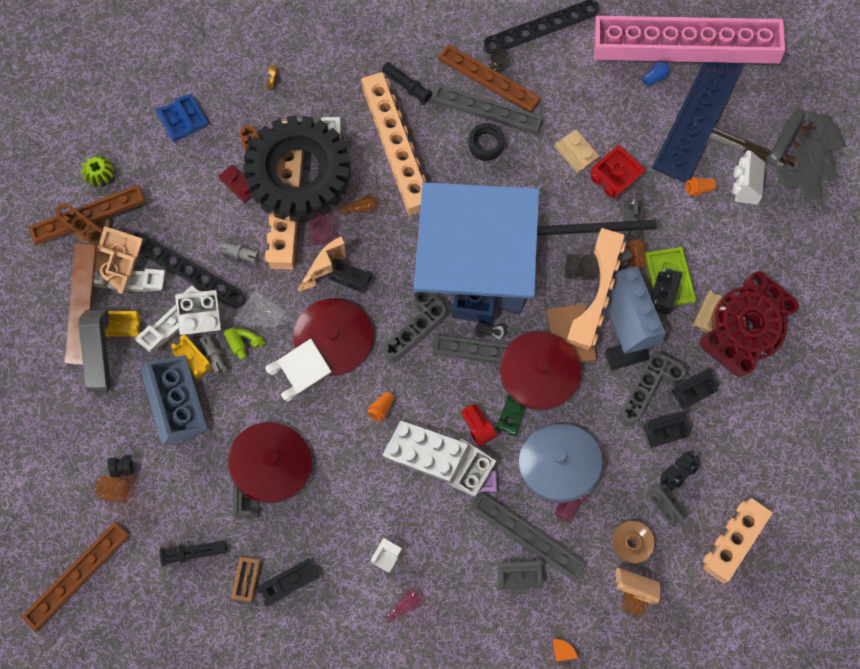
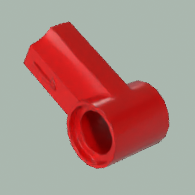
[461,404,497,447]

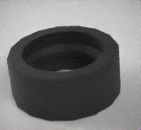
[468,123,505,161]

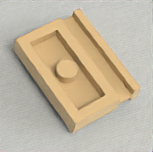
[554,129,600,174]
[692,290,726,333]

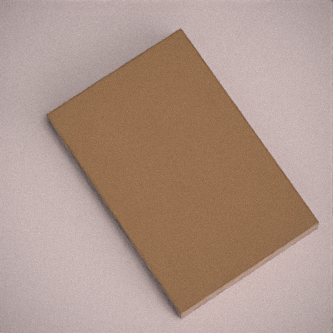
[546,304,597,364]

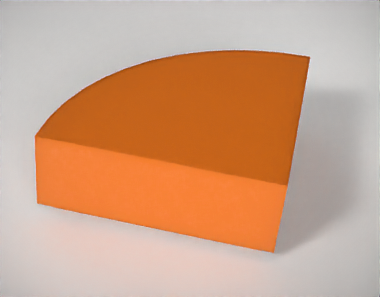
[552,639,578,662]

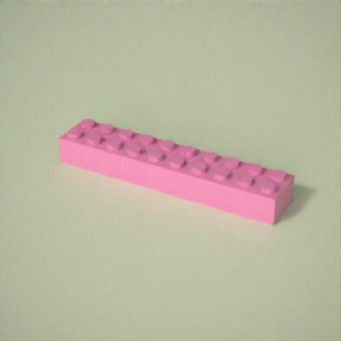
[594,16,785,64]

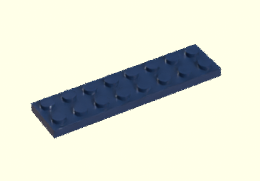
[652,62,744,183]

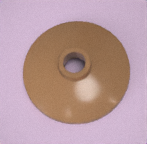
[612,521,654,564]

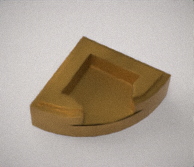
[266,64,279,90]

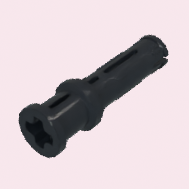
[382,62,433,105]
[160,540,226,566]

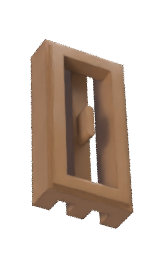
[231,556,261,603]

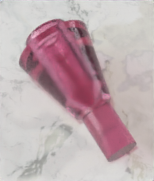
[384,590,421,623]

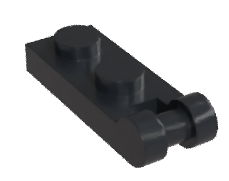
[257,558,319,607]

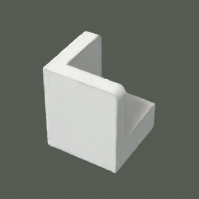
[371,538,402,573]

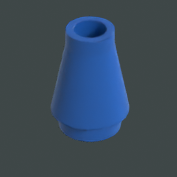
[642,61,670,87]

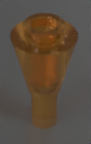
[340,194,376,215]

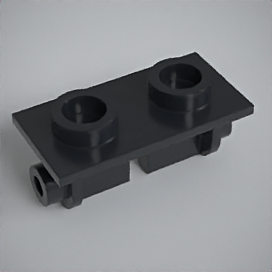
[660,451,700,492]

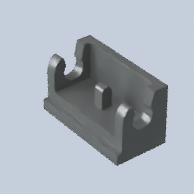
[232,483,259,518]
[497,562,542,590]

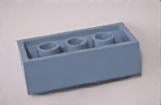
[598,266,665,354]
[141,355,208,446]

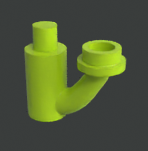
[223,327,265,360]

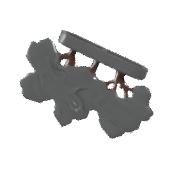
[766,107,846,200]

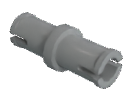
[218,241,259,264]
[199,335,227,375]

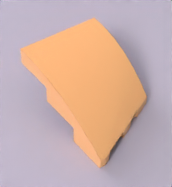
[95,226,144,294]
[298,237,346,292]
[614,568,660,605]

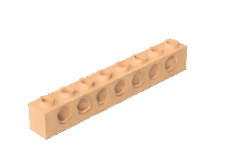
[361,72,426,216]
[265,121,305,270]

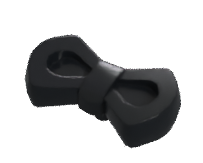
[475,321,505,340]

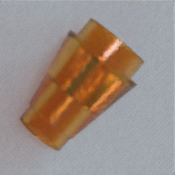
[626,239,646,269]

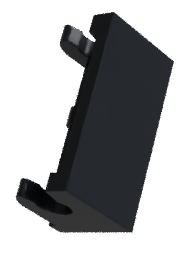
[328,258,373,294]
[651,268,683,315]
[672,368,719,410]
[643,412,691,448]

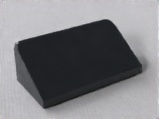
[605,345,649,371]

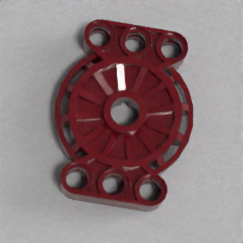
[699,271,799,377]

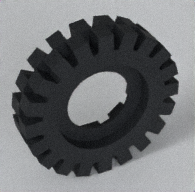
[243,116,351,222]

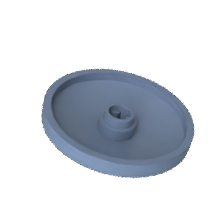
[519,424,602,503]

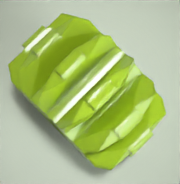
[80,154,115,187]

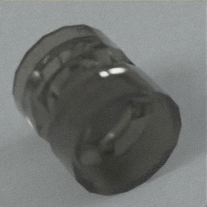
[565,254,595,280]

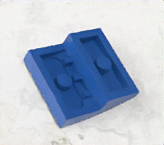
[156,94,208,142]

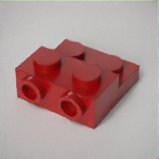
[590,145,646,200]

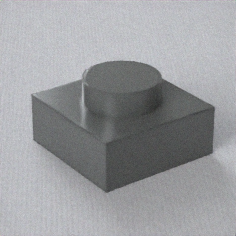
[617,250,633,270]

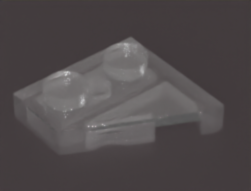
[233,291,288,329]

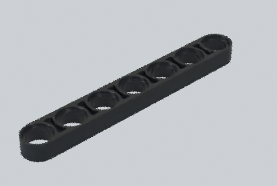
[483,0,599,55]
[133,232,245,308]

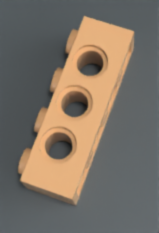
[702,498,773,584]

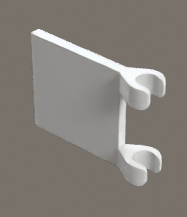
[265,339,332,402]

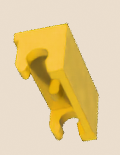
[105,311,141,337]
[171,334,213,381]

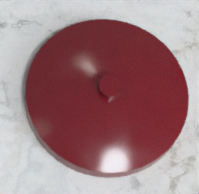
[293,298,373,376]
[500,331,581,410]
[228,422,312,503]

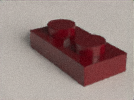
[218,164,252,204]

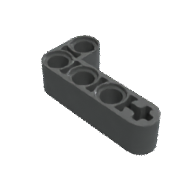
[384,292,446,363]
[79,309,110,392]
[619,353,686,426]

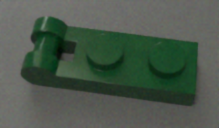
[495,395,525,436]

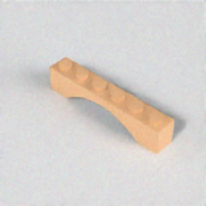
[566,228,626,350]

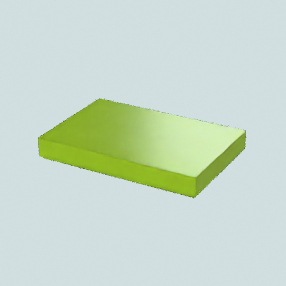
[644,247,696,306]

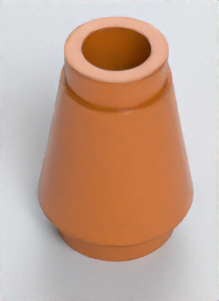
[686,178,716,197]
[367,392,395,422]

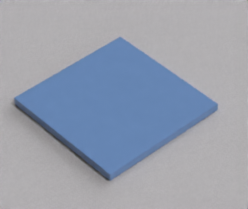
[413,182,539,299]

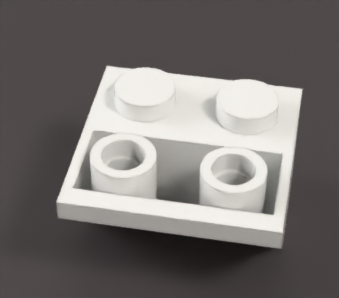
[732,150,765,205]
[175,290,221,335]
[444,438,496,496]

